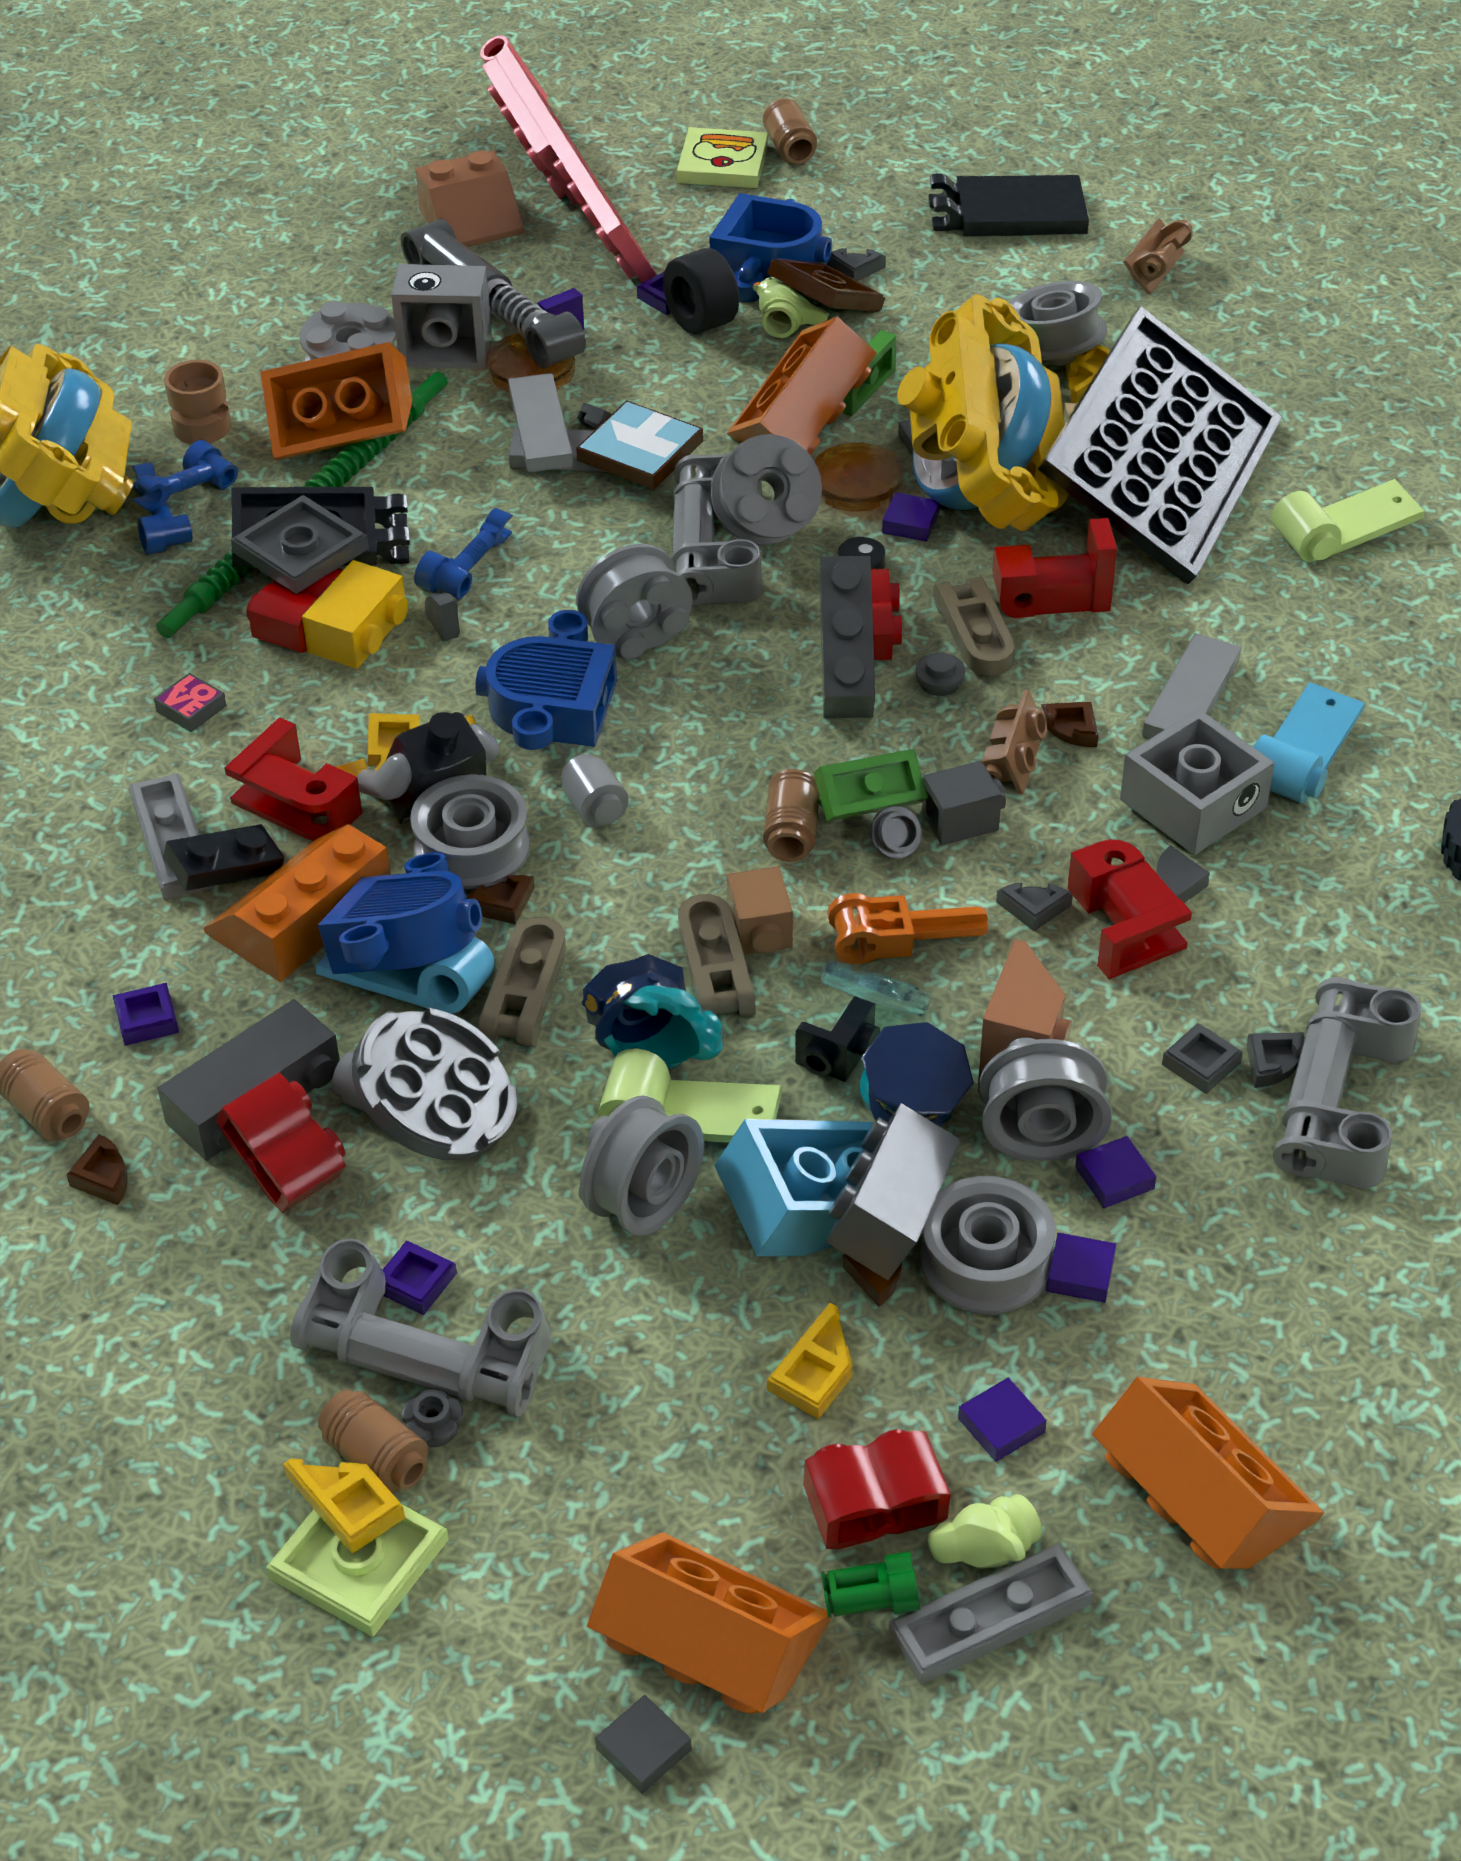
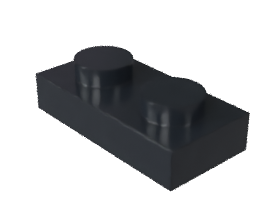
[163,824,285,891]

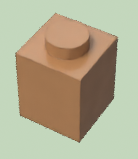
[727,866,793,955]

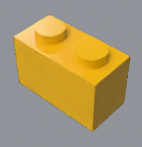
[302,560,409,669]

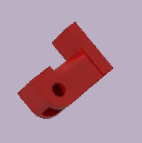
[992,518,1117,618]
[224,717,363,841]
[1067,839,1192,980]

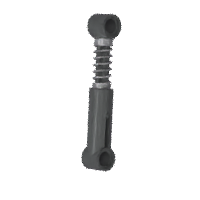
[401,218,586,369]

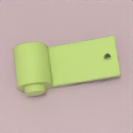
[1271,479,1424,562]
[598,1048,782,1143]

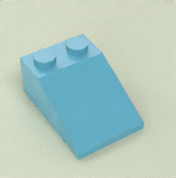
[714,1119,874,1257]

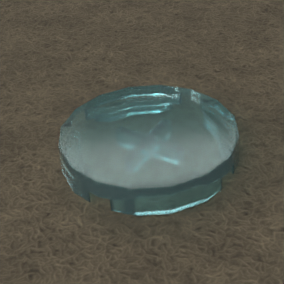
[820,960,932,1016]

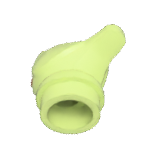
[753,277,828,338]
[927,1494,1042,1569]

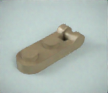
[933,576,1015,676]
[678,894,756,1017]
[479,917,566,1047]

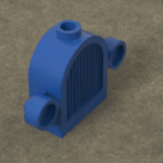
[709,193,832,302]
[475,610,617,750]
[318,852,482,974]

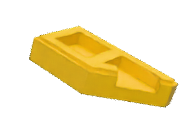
[1065,344,1111,403]
[767,1303,853,1420]
[283,1458,405,1554]

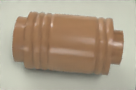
[763,98,817,164]
[763,769,819,862]
[0,1049,90,1141]
[318,1389,428,1493]

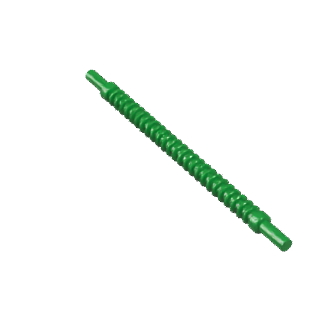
[156,372,448,638]

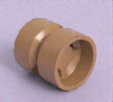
[164,360,231,444]

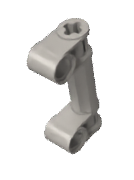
[672,454,763,605]
[1273,977,1421,1188]
[290,1238,552,1417]

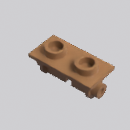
[1123,218,1193,295]
[982,690,1047,794]

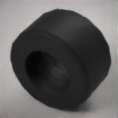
[663,248,740,334]

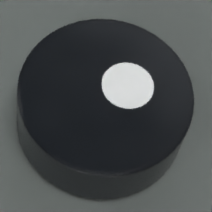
[838,537,885,569]

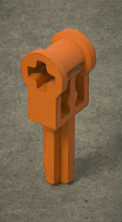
[827,893,988,965]

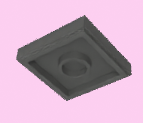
[231,495,369,594]

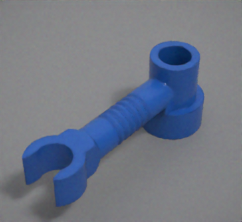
[133,440,238,511]
[132,462,193,555]
[414,508,513,599]

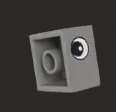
[391,264,492,369]
[1120,709,1275,855]

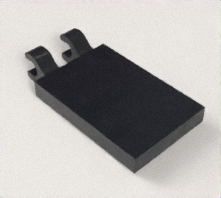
[928,173,1089,236]
[231,487,410,566]

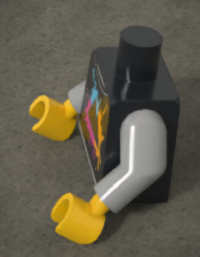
[335,712,499,824]

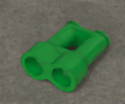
[821,1551,920,1618]

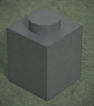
[922,761,1006,846]

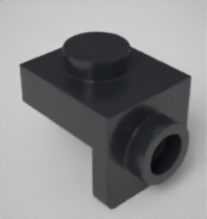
[795,994,880,1082]

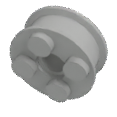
[1009,281,1107,366]
[300,301,397,361]
[711,434,822,545]
[576,544,692,659]
[410,774,530,889]
[979,1037,1112,1160]
[579,1095,704,1236]
[921,1176,1056,1315]

